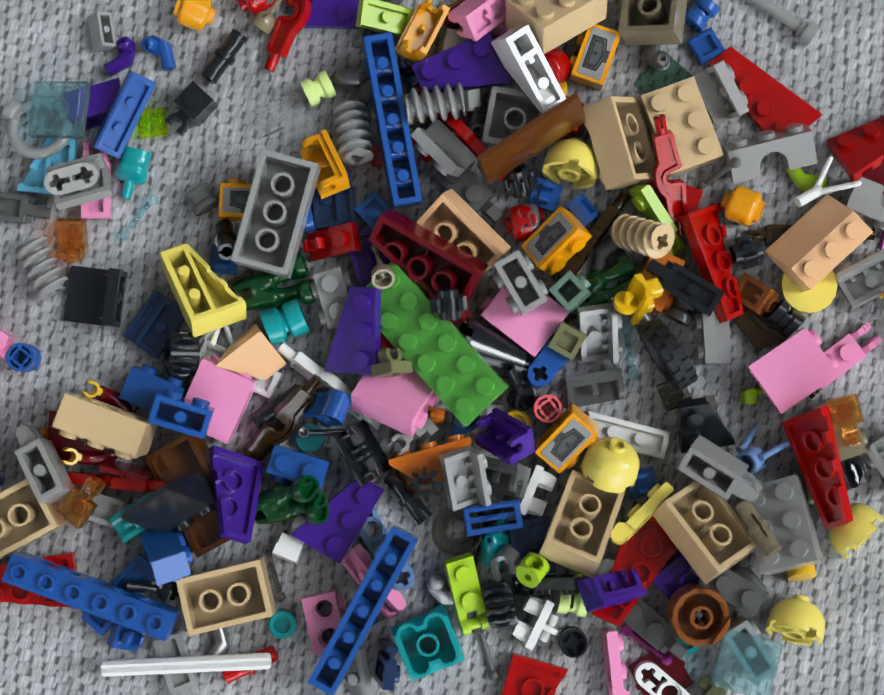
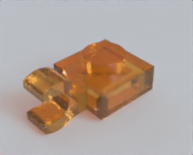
[826,393,864,447]
[56,477,106,529]

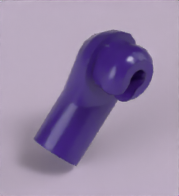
[104,36,136,77]

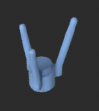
[736,423,790,474]

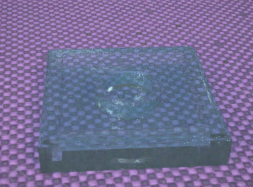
[28,81,91,139]
[710,629,783,695]

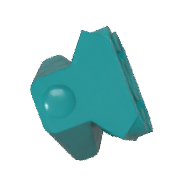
[391,604,465,681]

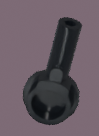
[504,364,535,411]
[124,580,179,601]

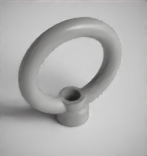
[2,97,74,159]

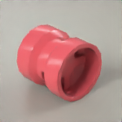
[532,395,562,423]

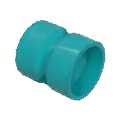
[260,298,311,346]

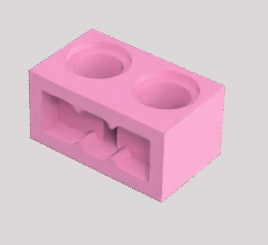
[301,589,346,656]

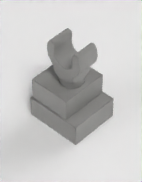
[388,417,439,456]

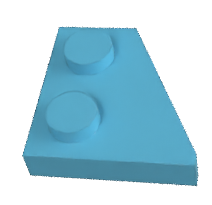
[17,137,78,195]

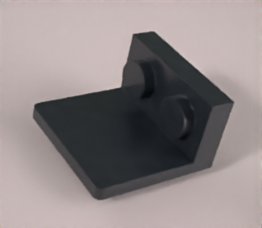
[64,266,127,328]

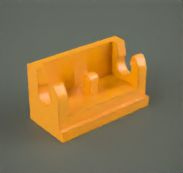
[395,0,450,63]
[300,129,350,199]

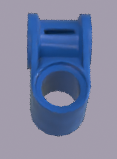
[525,334,569,388]
[302,389,351,428]

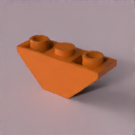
[388,434,472,485]

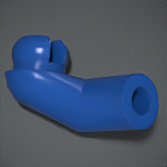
[141,35,177,71]

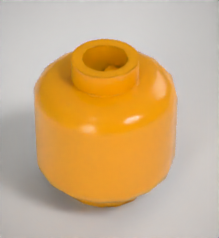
[173,0,216,31]
[721,185,766,226]

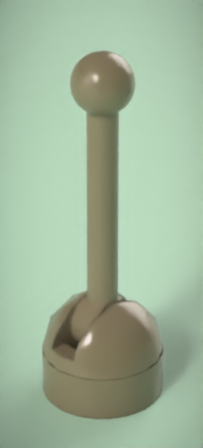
[250,0,282,35]
[371,243,395,289]

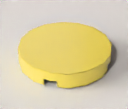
[779,270,838,314]

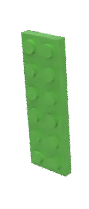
[366,261,509,426]

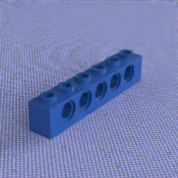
[362,32,422,210]
[307,524,419,695]
[2,551,181,641]

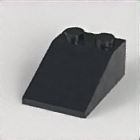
[120,470,215,533]

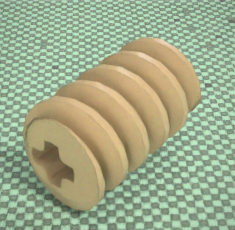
[611,214,675,258]

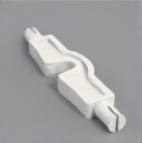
[277,342,382,430]

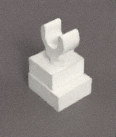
[272,515,307,565]

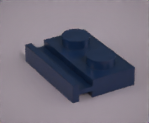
[313,169,356,230]
[123,289,185,359]
[508,515,557,578]
[374,638,401,691]

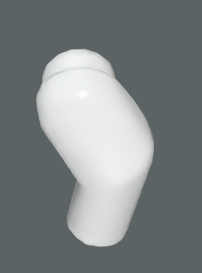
[427,575,453,605]

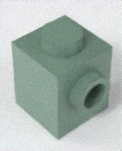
[549,271,592,313]

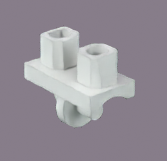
[510,464,557,516]
[510,595,561,651]

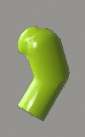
[785,168,827,191]

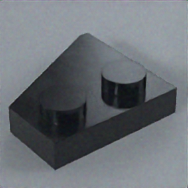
[677,397,735,453]

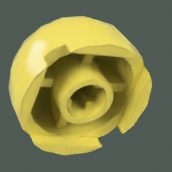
[542,137,599,189]
[581,437,640,493]
[828,503,884,560]
[765,595,825,645]

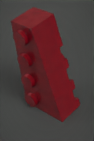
[369,209,489,321]

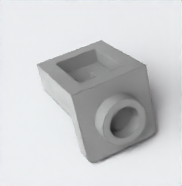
[76,487,125,528]

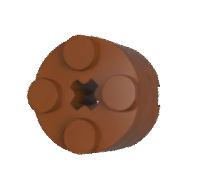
[666,583,730,647]

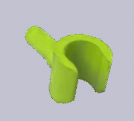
[741,387,765,404]

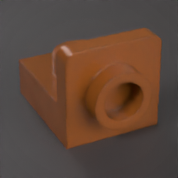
[738,272,780,318]

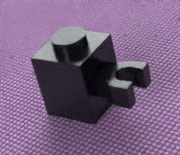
[165,81,218,136]

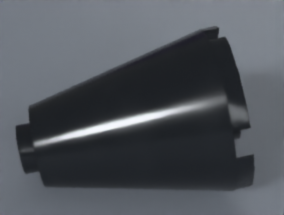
[458,317,530,377]

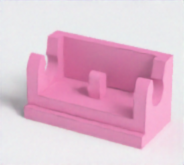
[447,0,506,42]

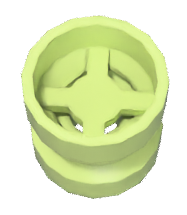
[300,70,337,107]
[556,590,587,618]

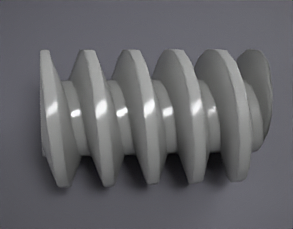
[405,82,465,125]
[332,101,373,165]
[15,237,68,301]

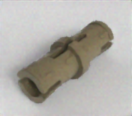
[734,500,783,558]

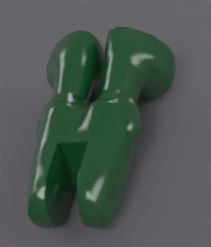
[568,250,636,319]
[231,252,316,311]
[255,475,329,525]

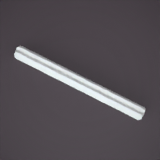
[101,653,272,677]

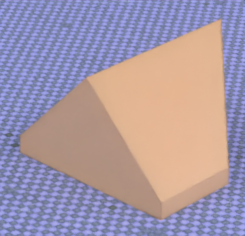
[215,323,287,381]

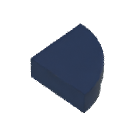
[451,414,481,435]

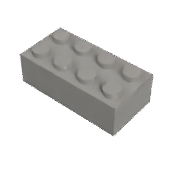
[231,149,321,279]

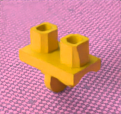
[613,273,664,326]

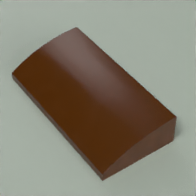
[477,92,585,185]
[144,434,229,558]

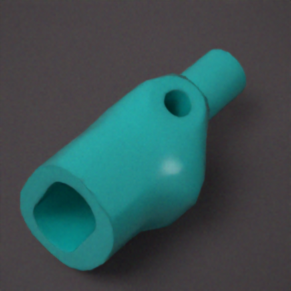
[115,146,152,200]
[479,518,511,567]

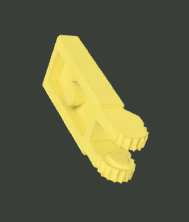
[610,481,674,546]

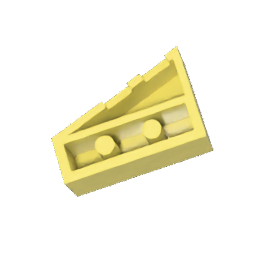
[160,243,247,337]

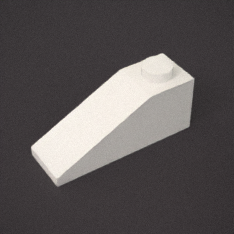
[491,25,566,114]

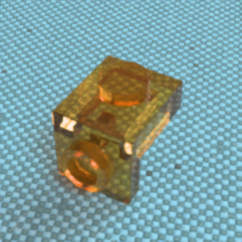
[55,218,88,263]

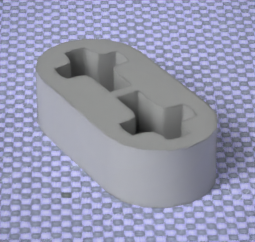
[44,160,100,195]

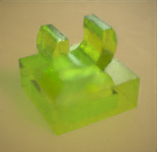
[138,107,169,140]

